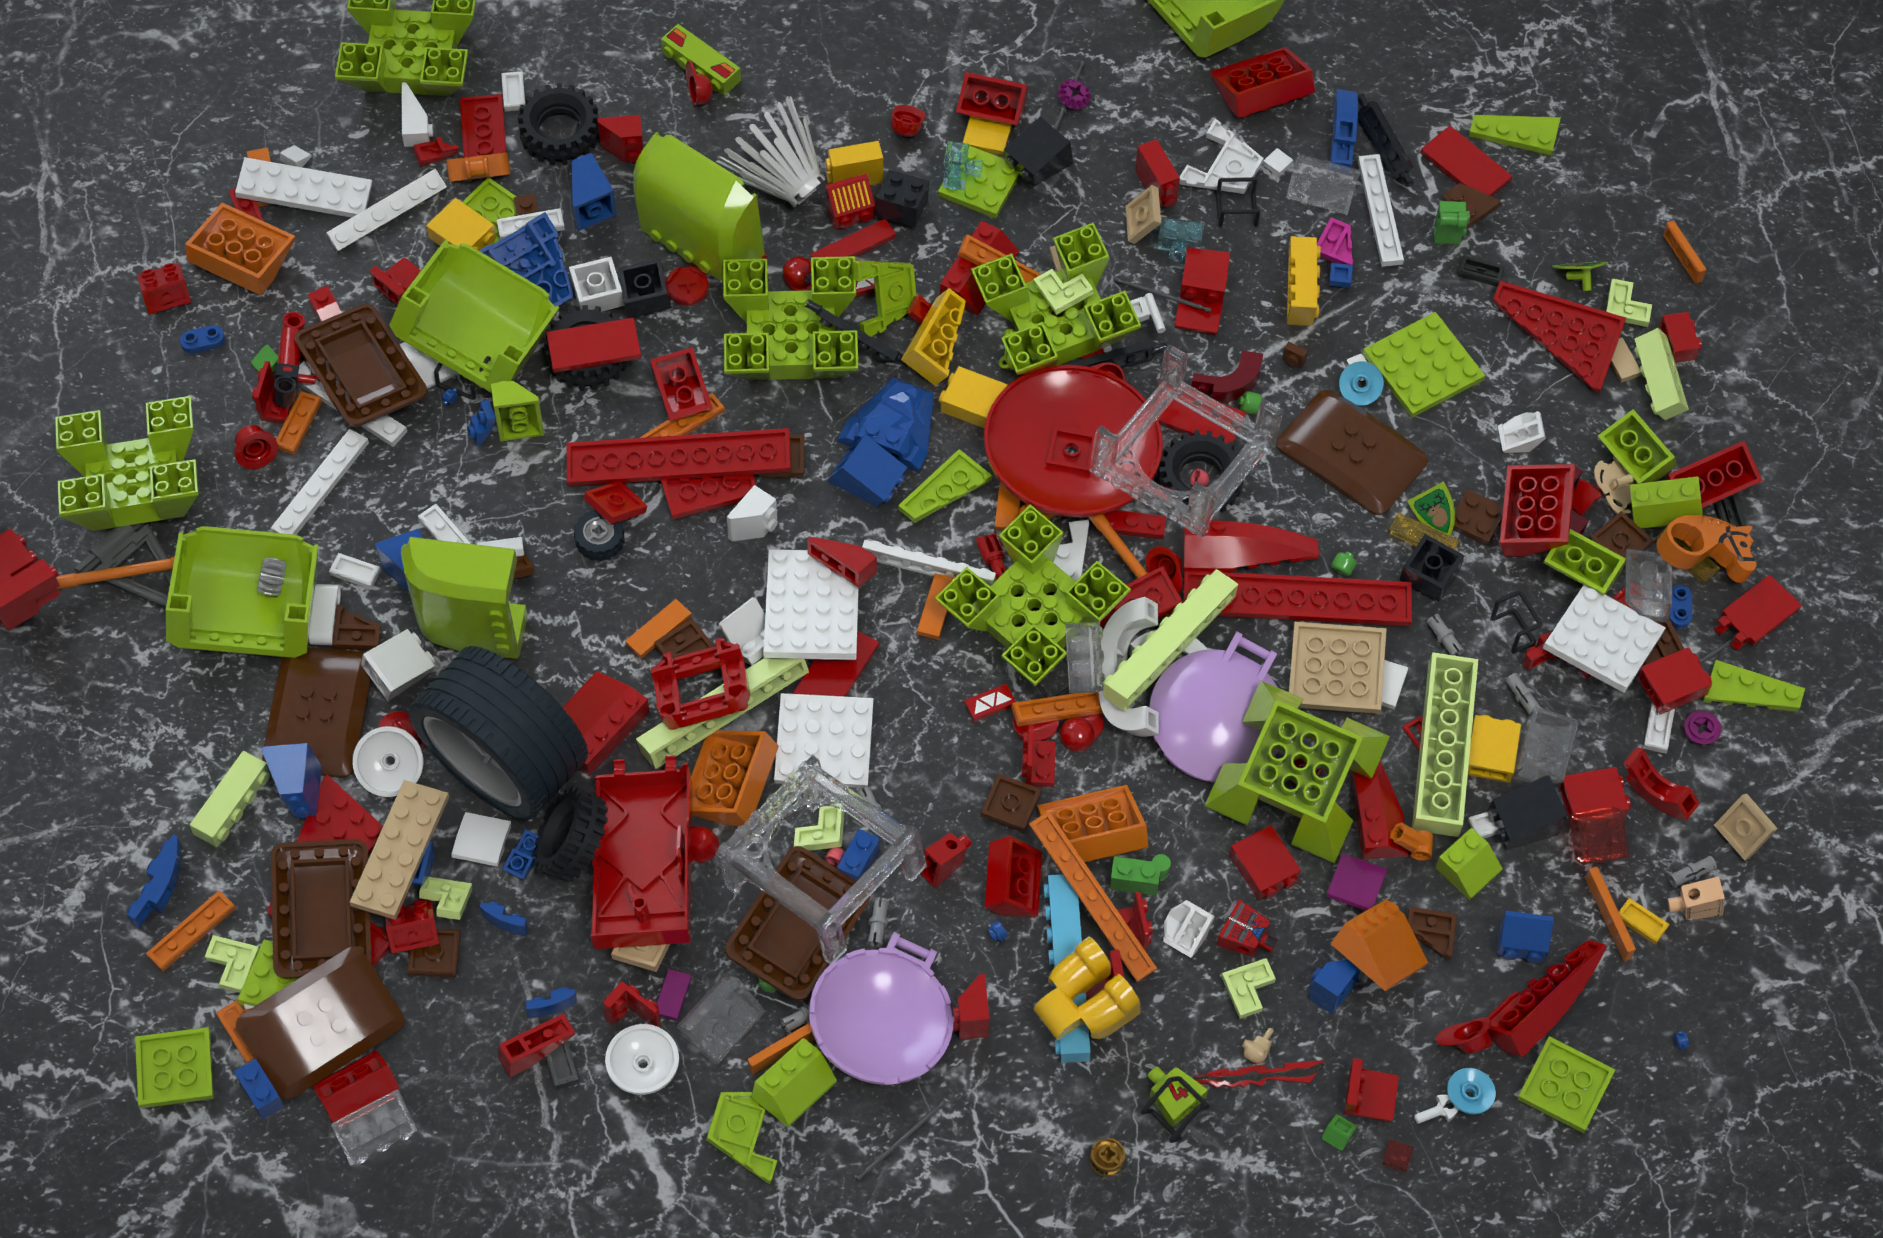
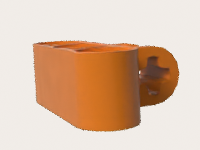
[446,152,511,182]

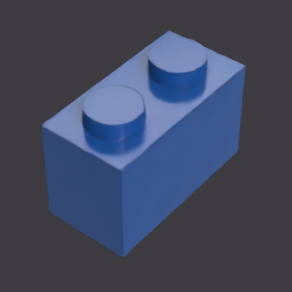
[837,829,880,883]
[234,1058,284,1120]

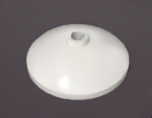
[353,726,424,797]
[605,1024,679,1095]

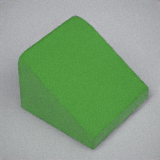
[251,344,278,372]
[1322,1114,1358,1151]

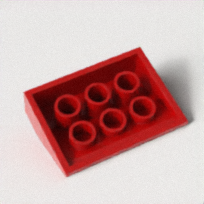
[1210,47,1315,118]
[1500,464,1576,557]
[562,671,650,777]

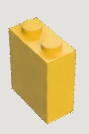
[825,141,883,185]
[426,198,496,251]
[939,366,1007,429]
[1468,715,1521,783]

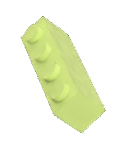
[1635,328,1689,420]
[190,751,270,847]

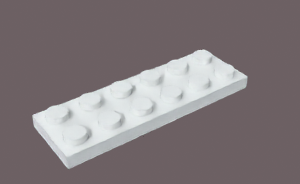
[235,157,372,218]

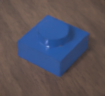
[1329,263,1353,288]

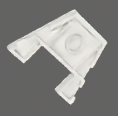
[1179,119,1263,194]
[1053,519,1089,581]

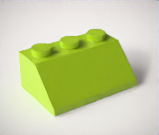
[491,381,545,441]
[1598,409,1677,484]
[1630,477,1703,529]
[1543,529,1626,595]
[752,1038,837,1127]

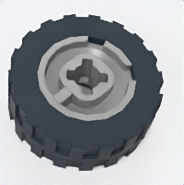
[574,510,625,561]

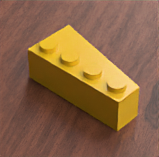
[1287,236,1321,326]
[901,288,966,386]

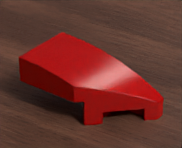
[413,137,459,166]

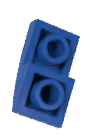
[467,400,496,446]
[502,829,540,880]
[480,902,528,936]
[526,987,577,1018]

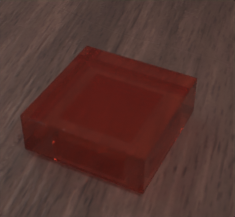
[1382,1139,1414,1172]

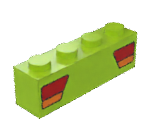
[661,24,741,96]

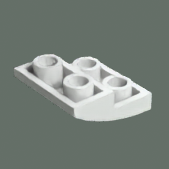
[452,812,511,867]

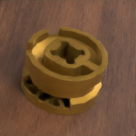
[1089,1138,1125,1177]

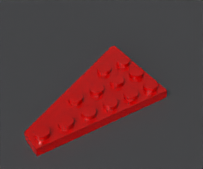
[1493,281,1626,393]
[267,774,383,918]

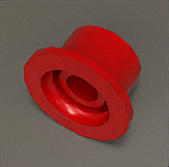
[234,425,278,469]

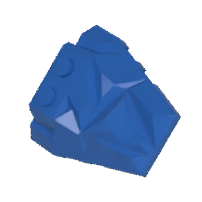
[479,212,574,306]
[838,377,934,472]

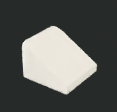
[280,145,312,167]

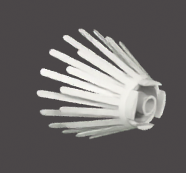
[716,96,826,208]

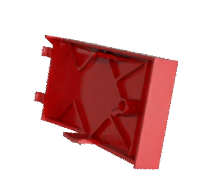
[591,755,692,949]

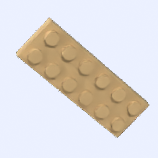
[350,780,449,920]

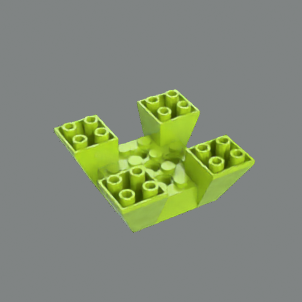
[335,0,476,96]
[971,222,1141,375]
[723,256,858,380]
[55,396,199,531]
[935,504,1131,686]
[1204,680,1390,864]

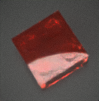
[1569,807,1629,865]

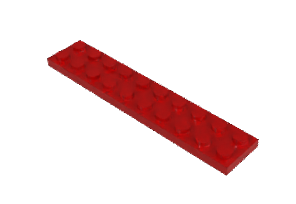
[567,428,791,486]
[1183,571,1412,626]

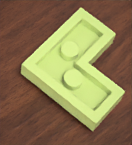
[1033,269,1094,315]
[1606,279,1652,327]
[794,804,845,851]
[419,877,472,920]
[205,935,259,993]
[1221,958,1276,1019]

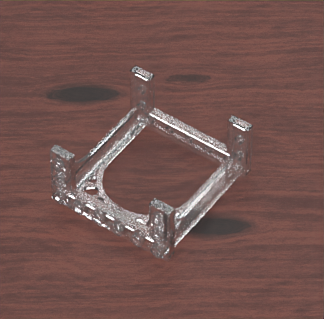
[1089,344,1283,538]
[716,755,927,964]

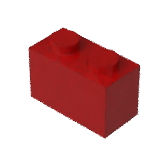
[1659,312,1702,363]

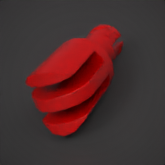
[975,533,1006,580]

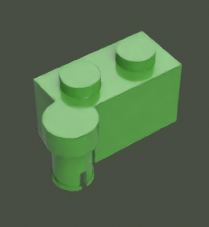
[1434,201,1470,244]
[1110,854,1171,896]

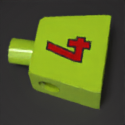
[1147,1066,1208,1128]

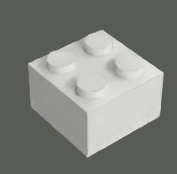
[569,257,624,312]

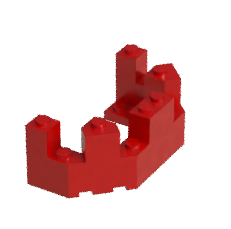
[0,528,61,631]

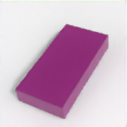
[657,969,692,1021]

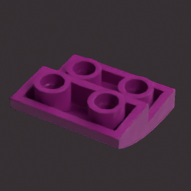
[1326,853,1387,911]

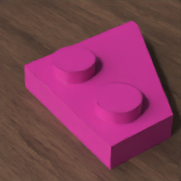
[1317,217,1353,265]

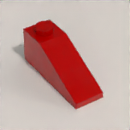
[307,286,342,322]
[807,536,877,588]
[498,1013,575,1077]

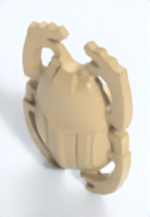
[1594,457,1637,514]

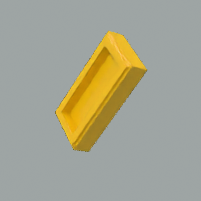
[1619,898,1669,945]

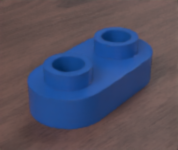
[180,325,225,354]
[1668,585,1692,629]

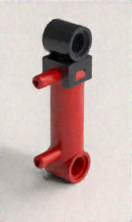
[273,312,316,407]

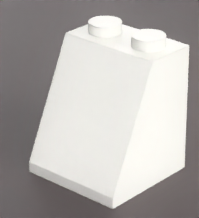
[361,629,435,702]

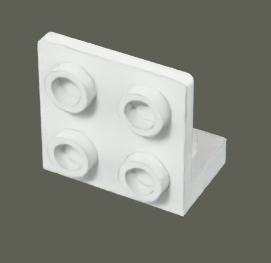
[719,597,765,665]

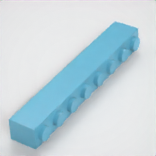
[1044,874,1090,1063]

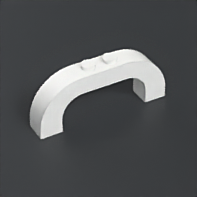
[1098,597,1159,737]

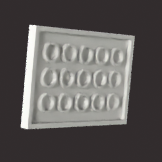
[763,549,858,660]

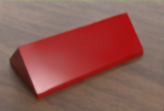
[1667,440,1763,508]

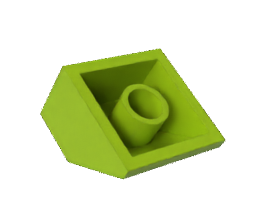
[1435,828,1503,900]

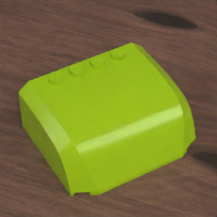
[1147,0,1285,58]
[633,132,765,282]
[389,240,559,393]
[166,526,318,658]
[401,537,528,659]

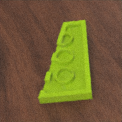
[1469,115,1561,155]
[898,449,992,523]
[1703,660,1805,712]

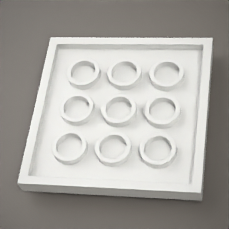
[1543,585,1666,693]
[774,693,874,788]

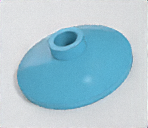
[1339,361,1384,405]
[1447,1068,1496,1114]

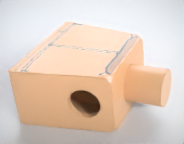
[1667,877,1725,920]

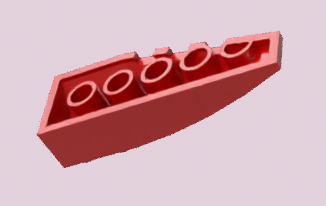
[1182,520,1319,572]
[1349,760,1409,860]
[1487,940,1607,1057]

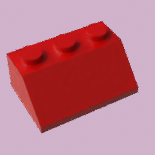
[956,72,1029,126]
[985,836,1042,918]
[312,1050,400,1125]

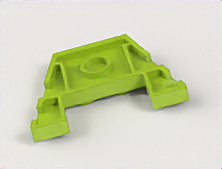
[852,260,917,337]
[706,1092,777,1184]

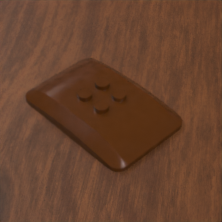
[295,304,427,427]
[1277,390,1428,516]
[262,647,372,778]
[271,839,372,979]
[725,846,870,1001]
[236,947,404,1099]

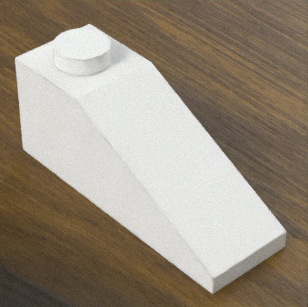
[402,82,434,147]

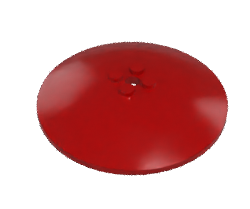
[984,365,1163,517]

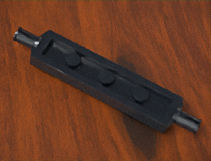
[1358,94,1414,187]
[805,299,908,367]
[1067,340,1167,368]

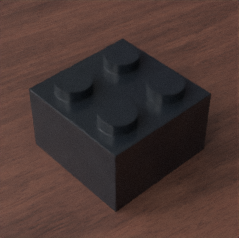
[874,170,930,227]
[618,259,672,318]
[1399,534,1465,602]

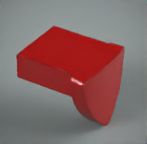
[1572,479,1602,516]

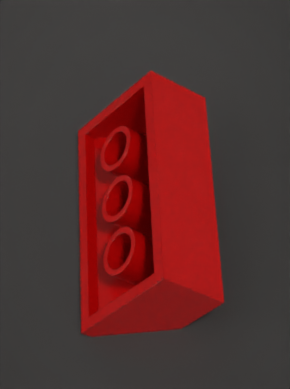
[940,221,1019,316]

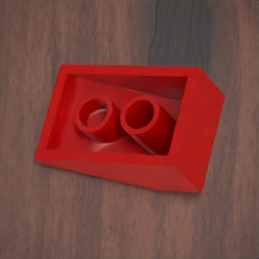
[650,347,713,422]

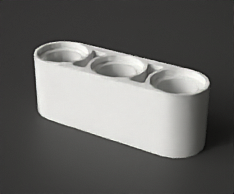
[309,584,341,646]

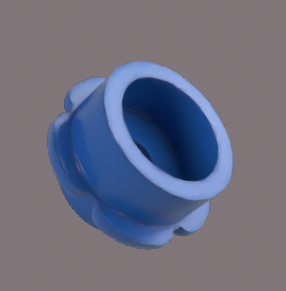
[988,920,1008,943]

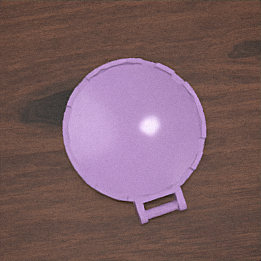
[1149,631,1278,783]
[809,932,954,1085]

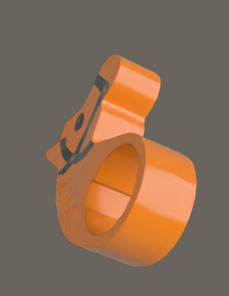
[1656,515,1756,583]

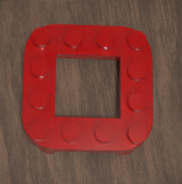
[651,638,750,730]

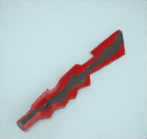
[1193,1061,1324,1089]

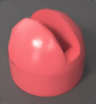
[1190,468,1209,488]
[825,847,845,867]

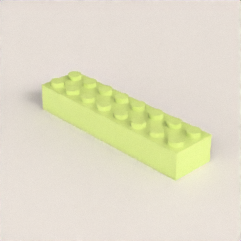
[1412,652,1478,837]

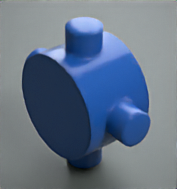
[442,388,458,405]
[1674,1031,1689,1050]

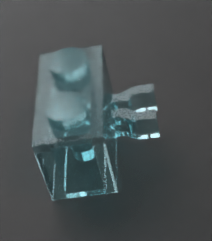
[943,141,983,190]
[1157,217,1205,261]

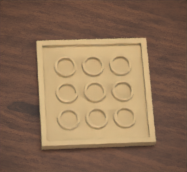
[1289,622,1386,714]

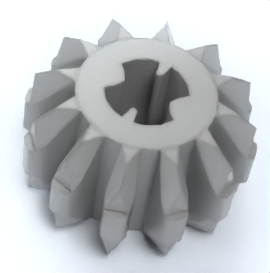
[257,557,286,596]

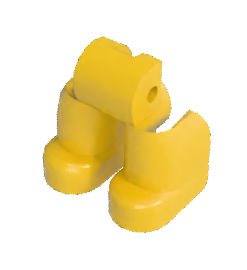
[1034,936,1140,1041]

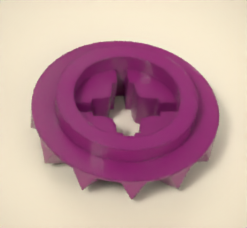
[1058,78,1091,109]
[1683,711,1721,746]

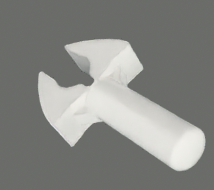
[1414,1095,1459,1124]

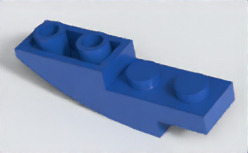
[1330,89,1358,168]
[127,834,182,928]

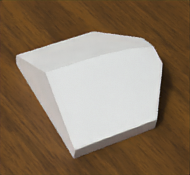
[1498,411,1546,453]
[1163,900,1215,958]

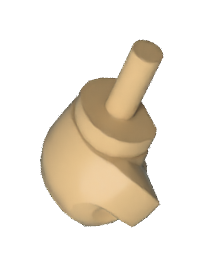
[1242,1028,1274,1064]

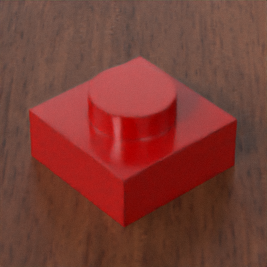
[907,295,932,325]

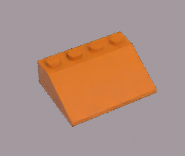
[185,203,296,295]
[691,730,779,827]
[1037,785,1148,868]
[1331,899,1428,991]

